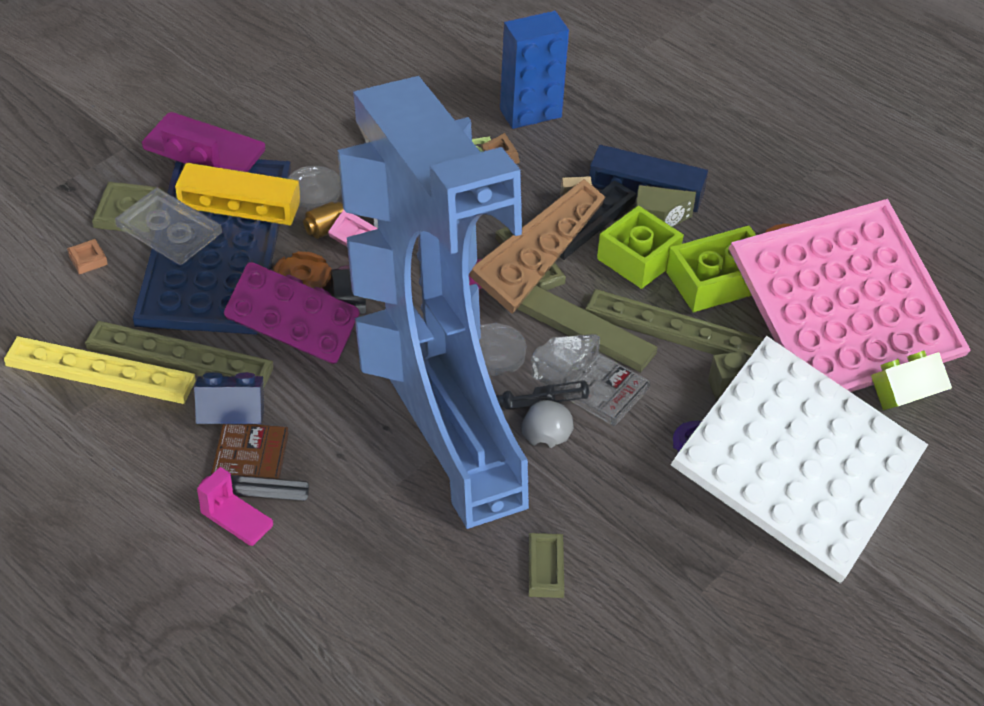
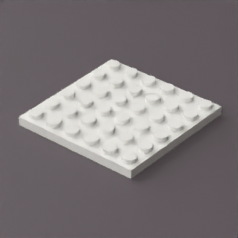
[671,336,928,584]

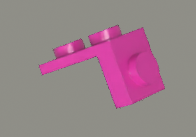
[197,467,273,546]

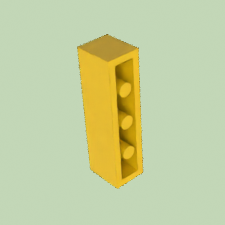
[175,163,300,226]

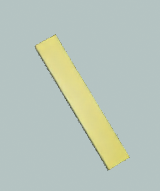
[4,336,196,404]

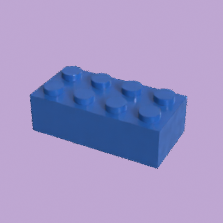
[500,11,569,129]

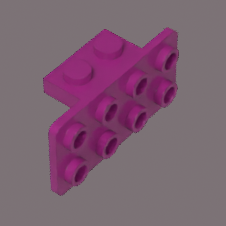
[142,112,266,172]
[224,262,360,364]

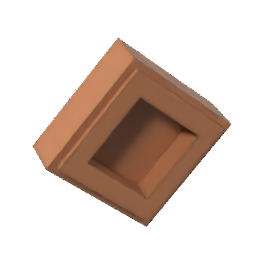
[67,239,108,275]

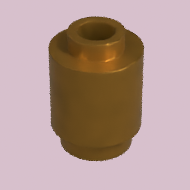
[303,202,344,239]

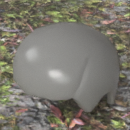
[521,400,574,448]

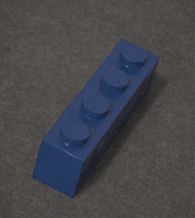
[589,144,708,212]

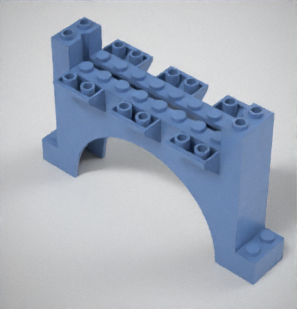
[337,76,529,529]

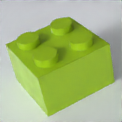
[597,205,684,289]

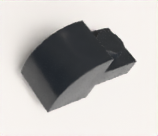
[332,265,366,314]

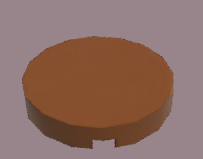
[273,252,332,291]

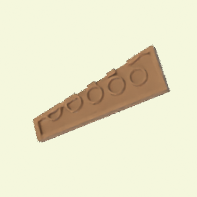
[469,179,605,314]

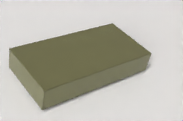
[529,533,564,598]

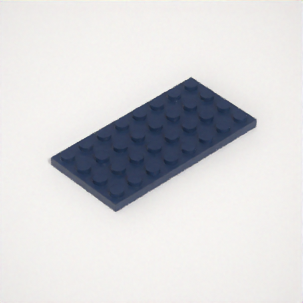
[133,159,291,335]

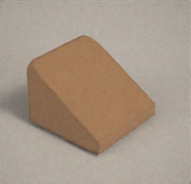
[480,133,520,164]

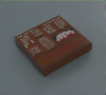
[211,424,289,479]

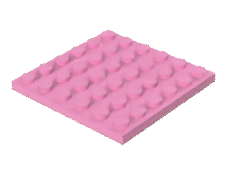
[729,199,971,392]

